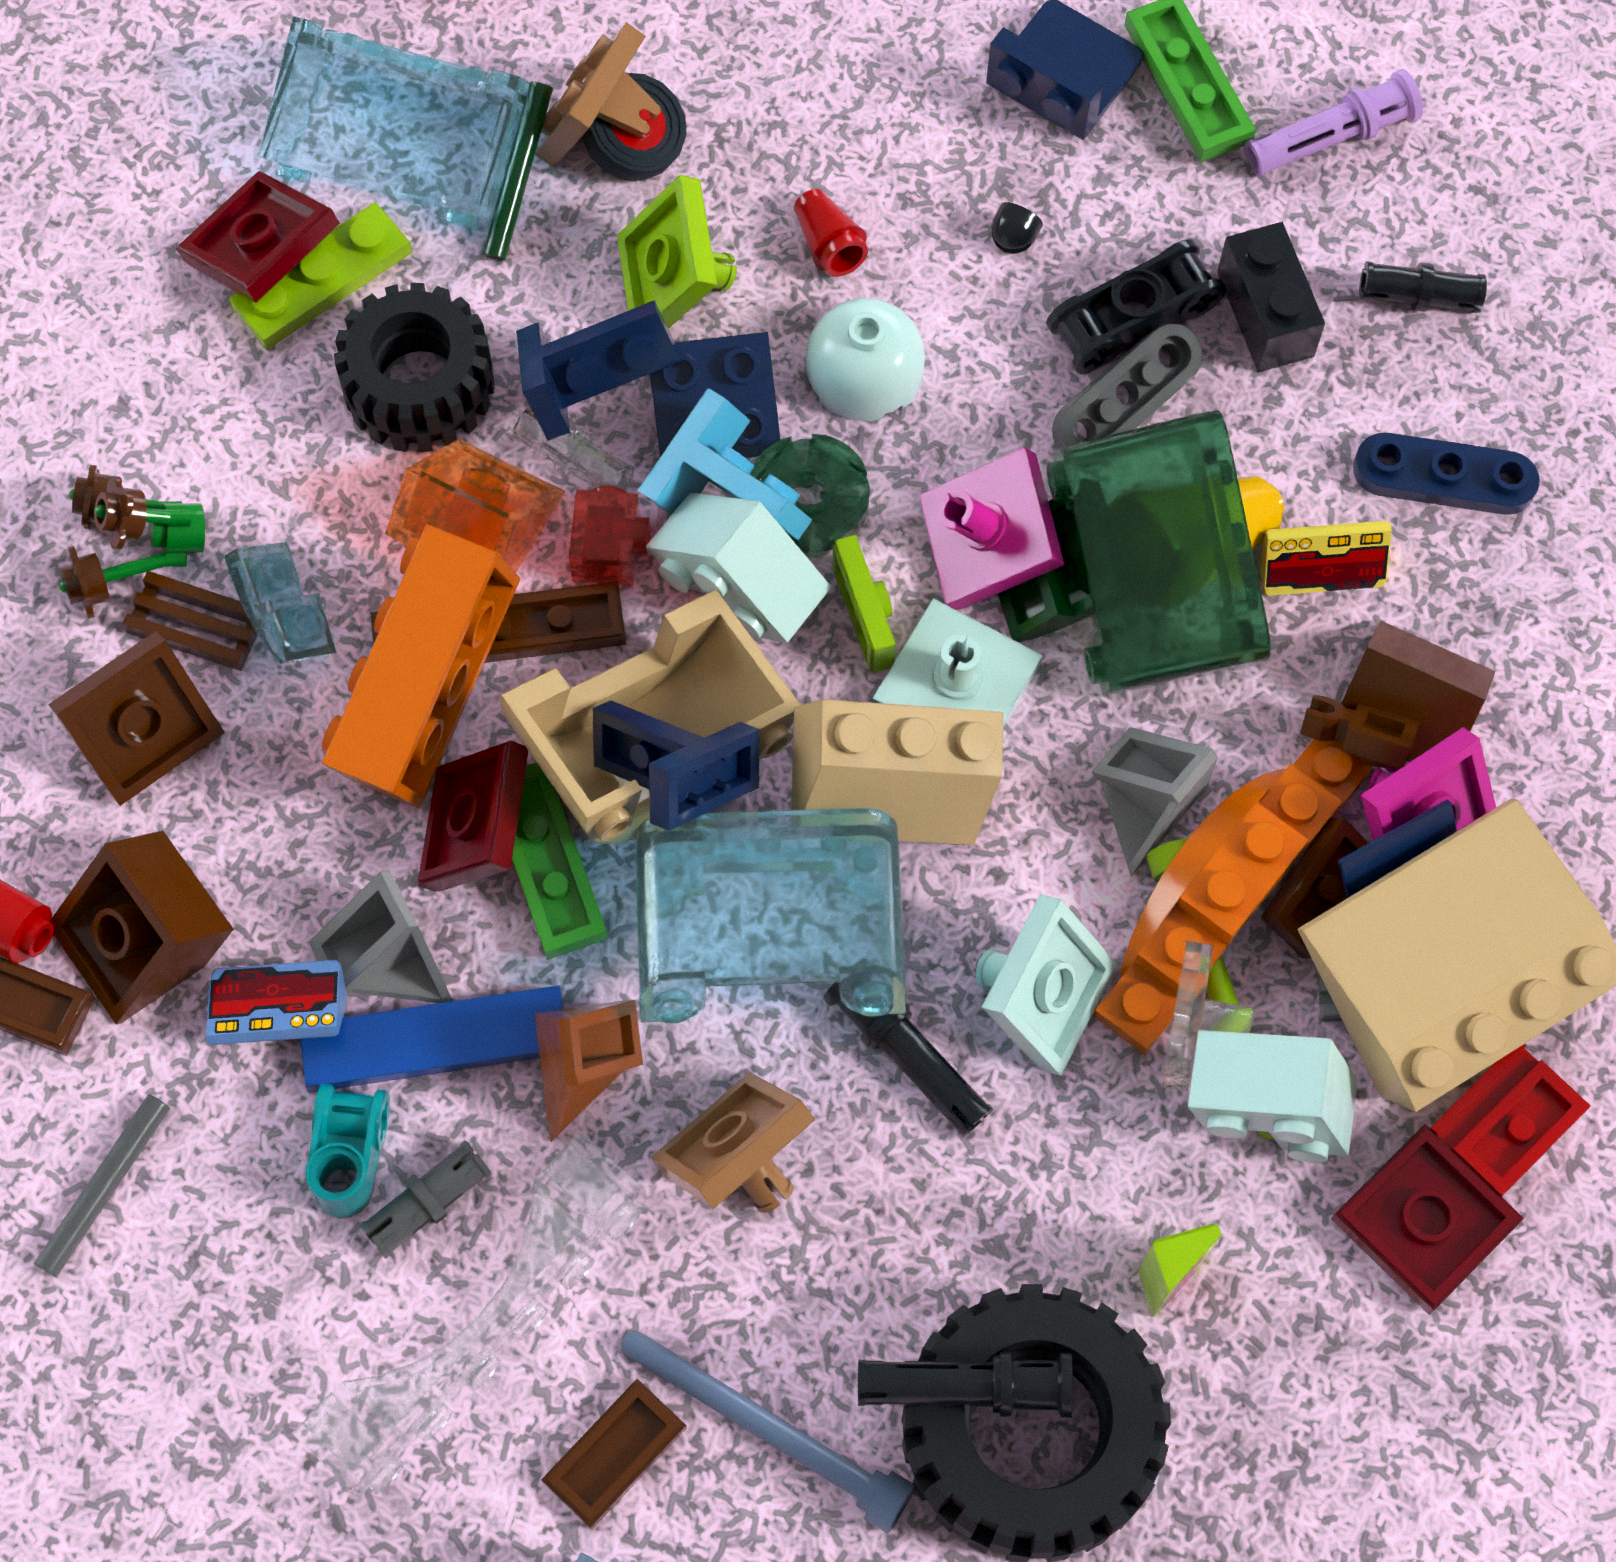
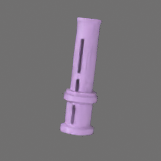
[1244,69,1423,177]

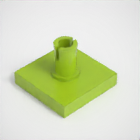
[617,175,737,329]

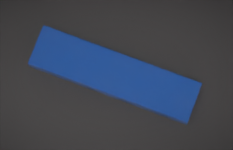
[301,985,563,1093]

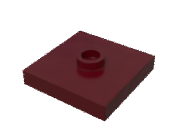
[176,171,340,303]
[418,740,528,892]
[1331,1124,1524,1315]

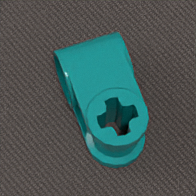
[306,1083,390,1218]

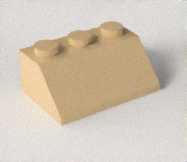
[791,699,1004,845]

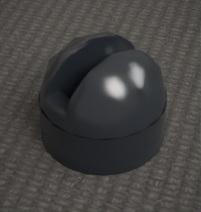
[991,202,1043,254]

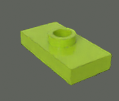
[832,534,896,673]

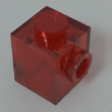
[569,486,651,586]

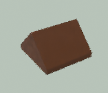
[1341,620,1496,762]

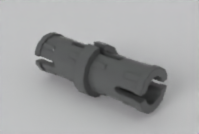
[359,1140,491,1259]

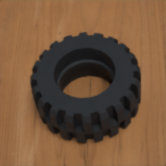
[901,1284,1171,1562]

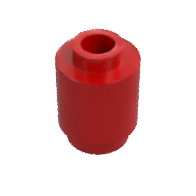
[0,879,54,963]

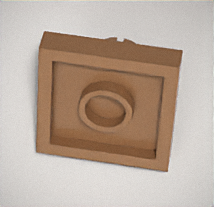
[650,1072,815,1213]

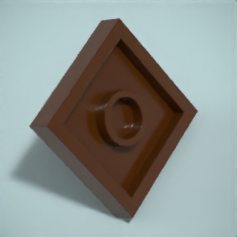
[48,631,225,806]

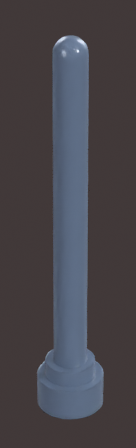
[621,1331,916,1534]

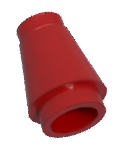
[794,189,868,277]

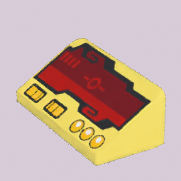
[1258,521,1392,596]

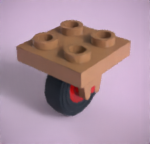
[535,22,687,181]

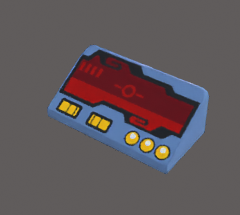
[206,960,348,1045]

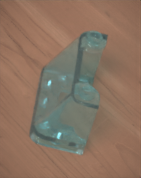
[258,16,530,230]
[636,808,906,1024]

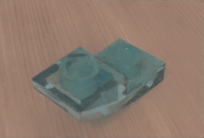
[224,542,337,664]

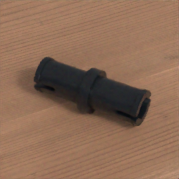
[1359,261,1487,313]

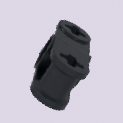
[1046,239,1227,375]

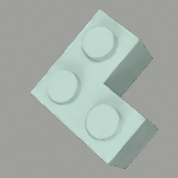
[646,493,831,643]
[1188,1030,1358,1163]

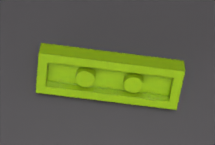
[229,201,413,350]

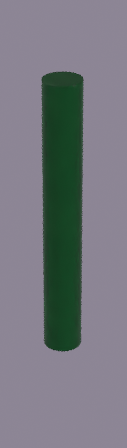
[483,81,553,261]

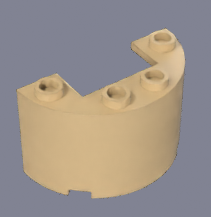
[500,590,800,844]

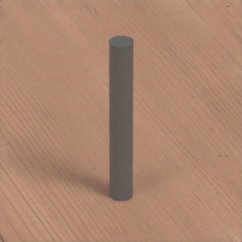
[34,1094,170,1278]

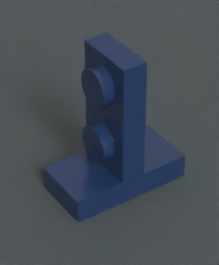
[516,300,680,441]
[593,700,760,831]

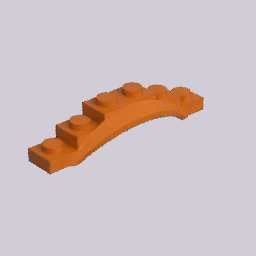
[1093,739,1374,1056]

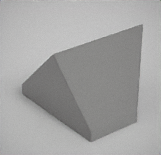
[1092,727,1218,877]
[309,870,453,1003]

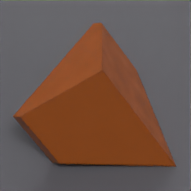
[535,1000,643,1142]

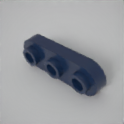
[1353,432,1540,515]

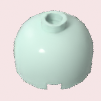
[805,297,925,421]

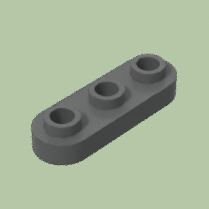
[1052,324,1202,462]

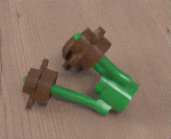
[59,465,205,619]

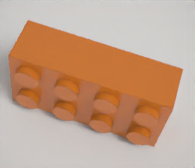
[321,524,521,809]

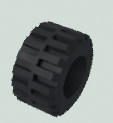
[334,282,495,453]

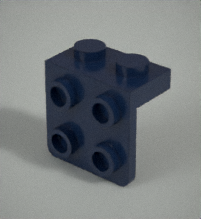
[986,0,1143,140]

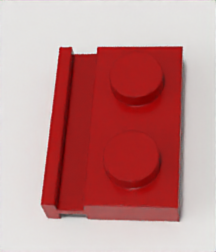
[1430,1044,1591,1196]

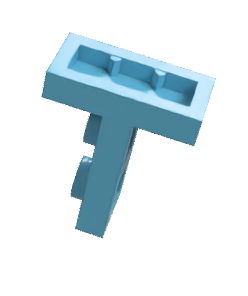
[638,388,812,540]

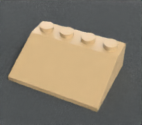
[1297,798,1616,1112]

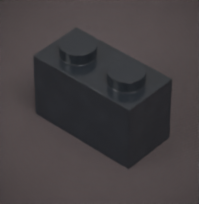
[1217,221,1325,373]

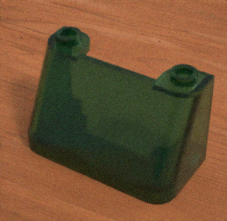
[1047,410,1271,697]

